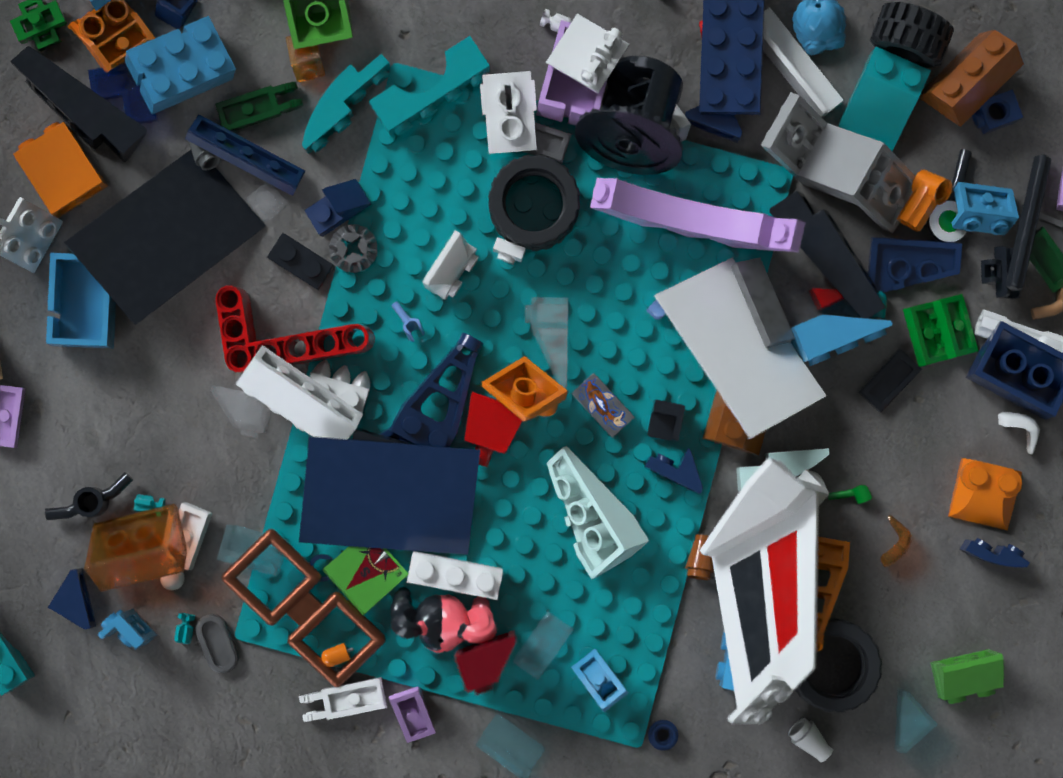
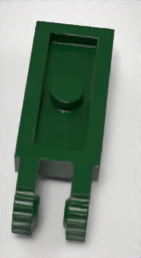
[215,81,304,132]

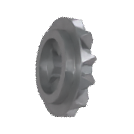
[329,224,377,273]

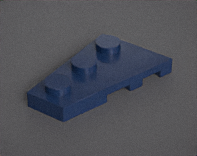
[868,237,962,293]

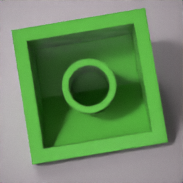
[283,0,353,49]
[930,649,1004,704]

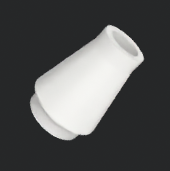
[788,718,833,762]

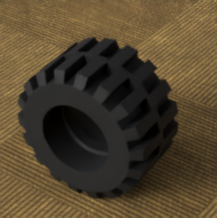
[870,2,954,68]

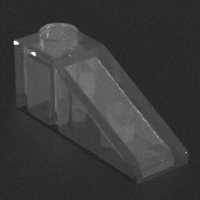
[525,297,568,390]

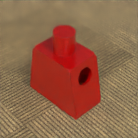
[464,392,523,468]

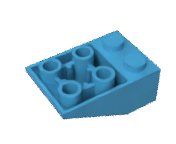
[791,315,893,366]

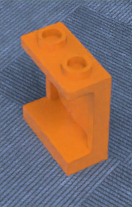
[13,122,108,218]

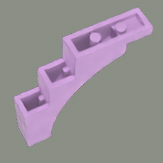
[590,178,805,252]

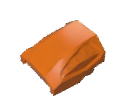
[67,0,155,73]

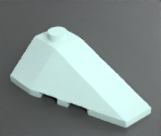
[547,446,649,579]

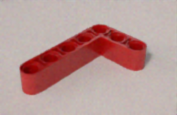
[216,285,375,373]

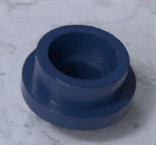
[648,720,678,751]

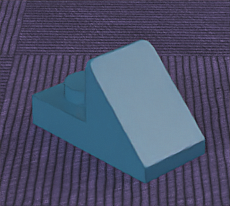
[571,649,628,712]

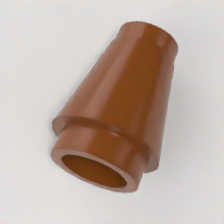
[685,535,715,580]

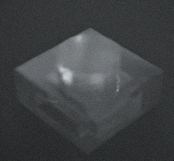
[246,182,289,223]

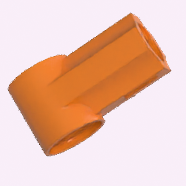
[897,169,952,232]

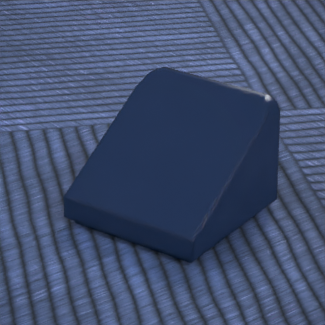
[155,0,198,30]

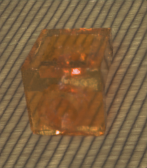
[285,36,326,82]

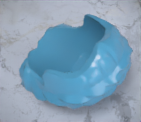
[792,0,846,55]

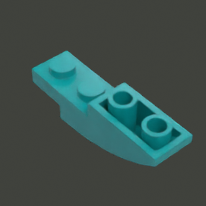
[302,54,391,154]

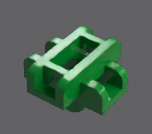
[10,0,67,52]

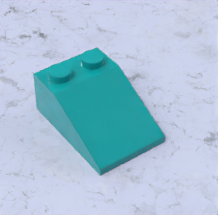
[837,46,931,151]

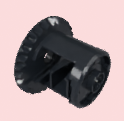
[575,55,683,175]

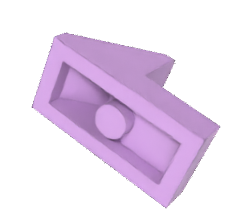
[389,687,436,743]

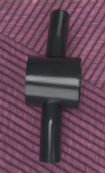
[45,472,133,520]

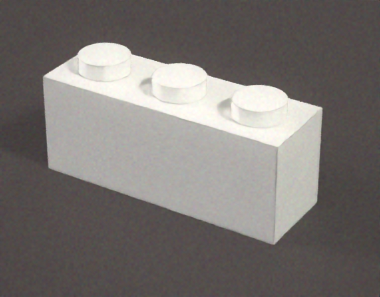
[407,551,503,600]

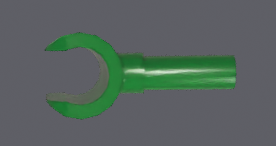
[828,485,872,504]

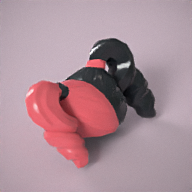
[391,586,497,653]

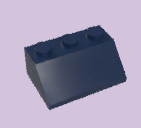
[966,321,1063,420]

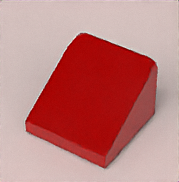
[809,288,845,311]

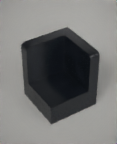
[647,399,685,442]

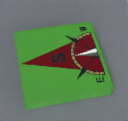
[322,546,408,615]

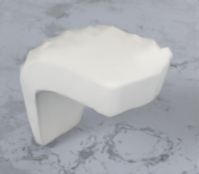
[998,412,1040,455]

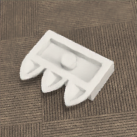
[310,360,370,414]

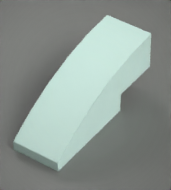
[736,448,829,492]

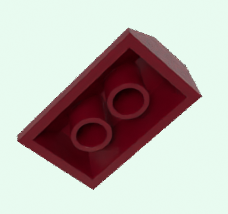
[455,630,516,695]

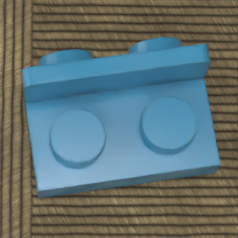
[951,182,1019,235]
[98,609,157,650]

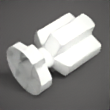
[540,9,571,32]

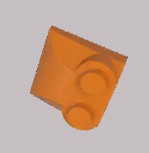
[482,356,568,421]
[948,458,1022,531]

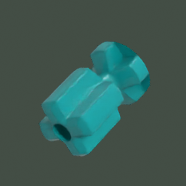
[134,494,166,516]
[174,613,196,644]

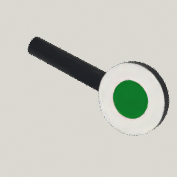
[927,149,972,242]

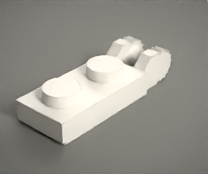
[299,677,387,722]

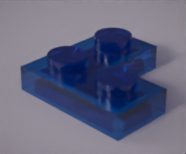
[88,64,158,124]

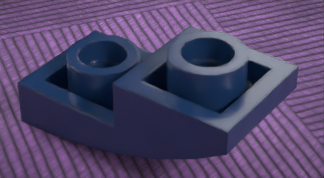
[960,538,1030,567]

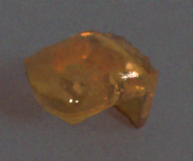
[880,515,912,567]

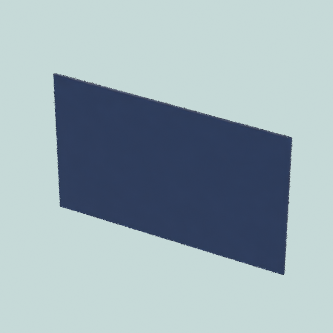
[299,436,480,555]

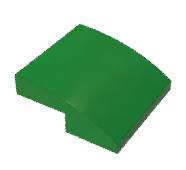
[903,294,979,367]

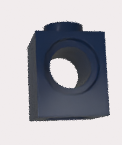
[972,89,1023,135]

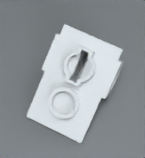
[480,71,537,154]

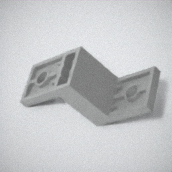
[761,92,915,234]

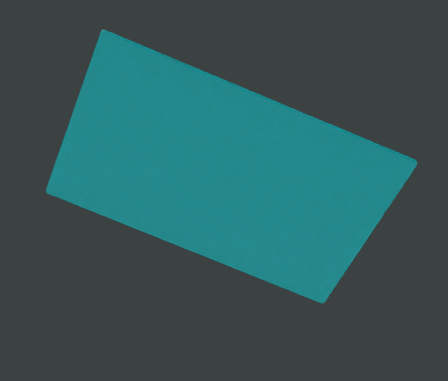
[235,63,793,748]

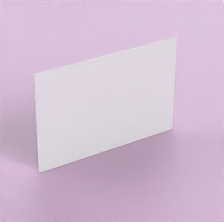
[654,258,826,439]

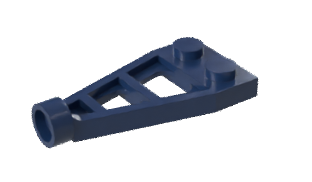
[389,333,484,447]

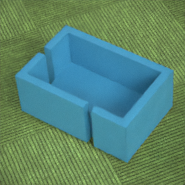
[125,16,236,115]
[46,253,116,349]

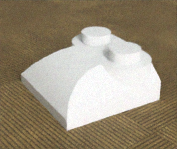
[422,230,479,299]

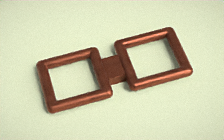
[221,529,386,687]

